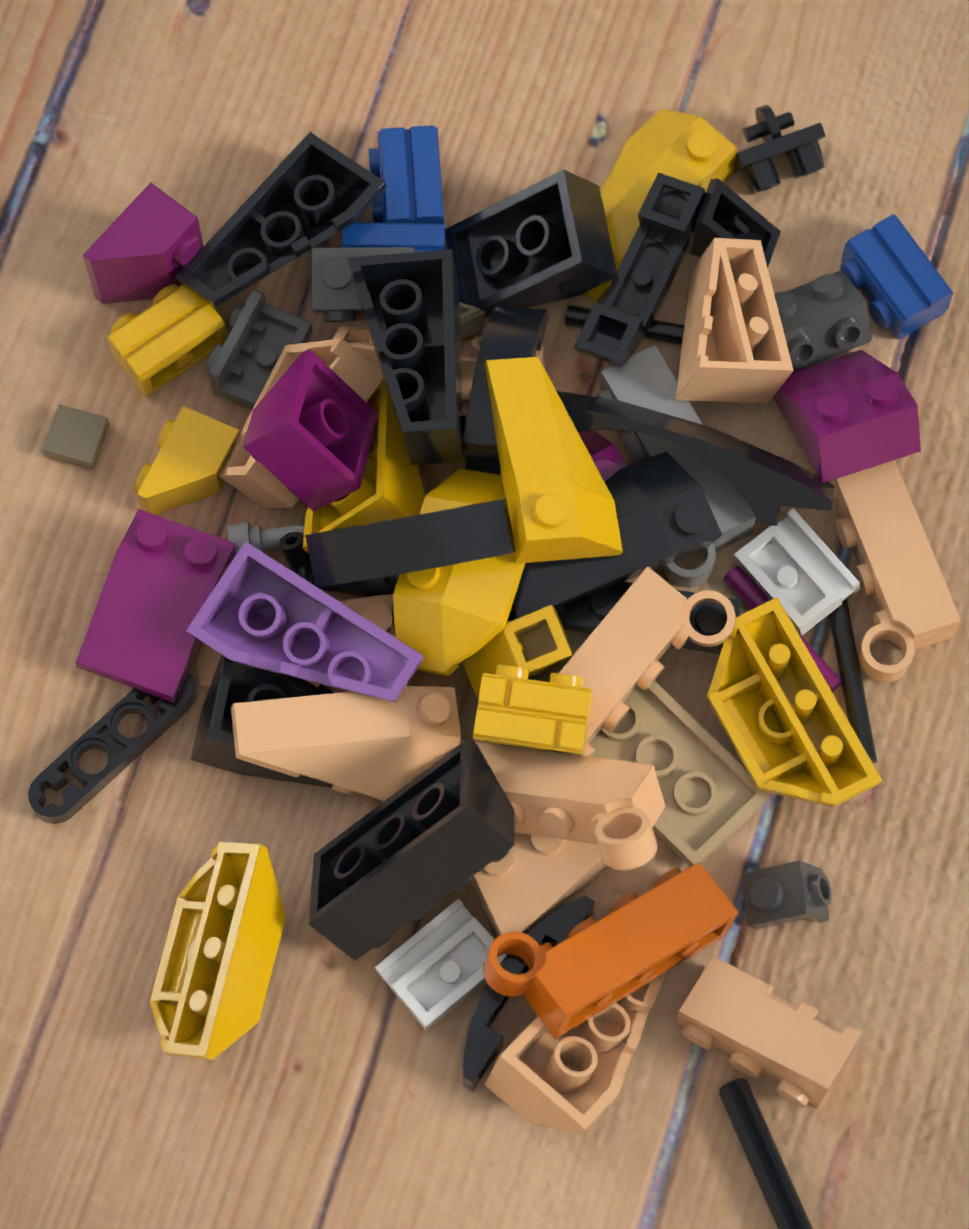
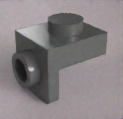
[742,860,832,929]

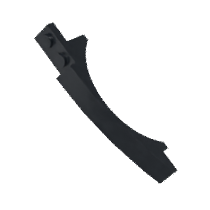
[462,391,835,526]

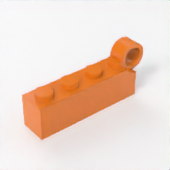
[483,862,739,1039]

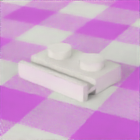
[734,509,861,636]
[375,898,507,1031]

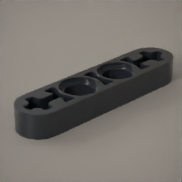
[28,672,197,824]

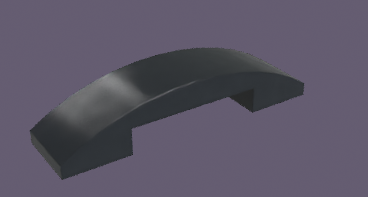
[574,172,706,367]
[463,305,548,453]
[305,498,516,587]
[463,896,595,1092]

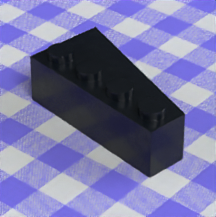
[348,249,464,465]

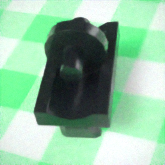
[733,105,826,195]

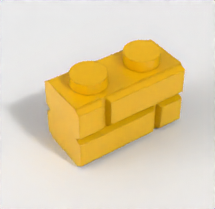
[106,284,228,397]
[473,665,593,755]

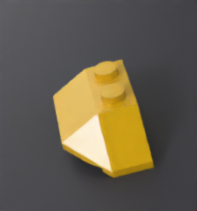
[393,468,525,676]
[707,597,883,807]
[150,842,286,1060]

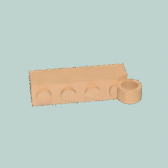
[817,460,961,683]
[559,566,735,756]
[460,740,665,870]

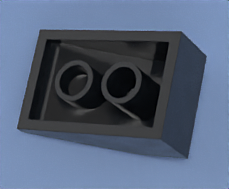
[445,170,618,318]

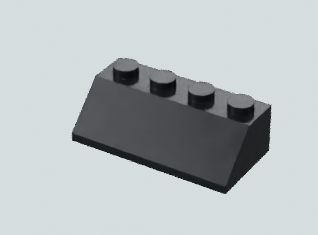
[308,738,515,961]

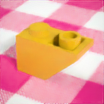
[135,406,240,515]
[462,605,574,699]

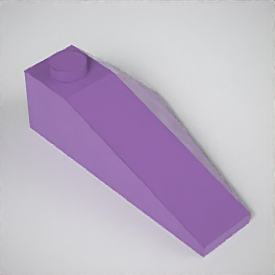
[186,541,425,702]

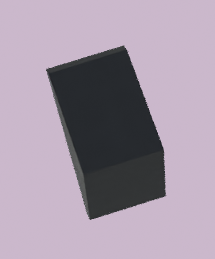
[691,178,781,268]

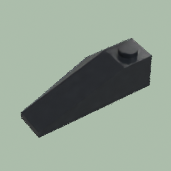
[176,132,387,307]
[511,451,722,620]
[191,654,334,788]

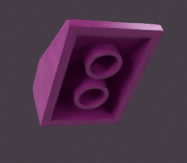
[773,349,921,483]
[76,509,236,703]

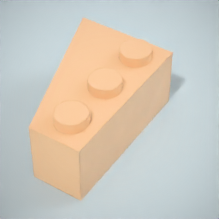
[675,238,794,403]
[219,338,383,509]
[469,832,608,938]
[676,956,862,1108]

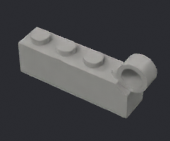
[596,345,756,588]

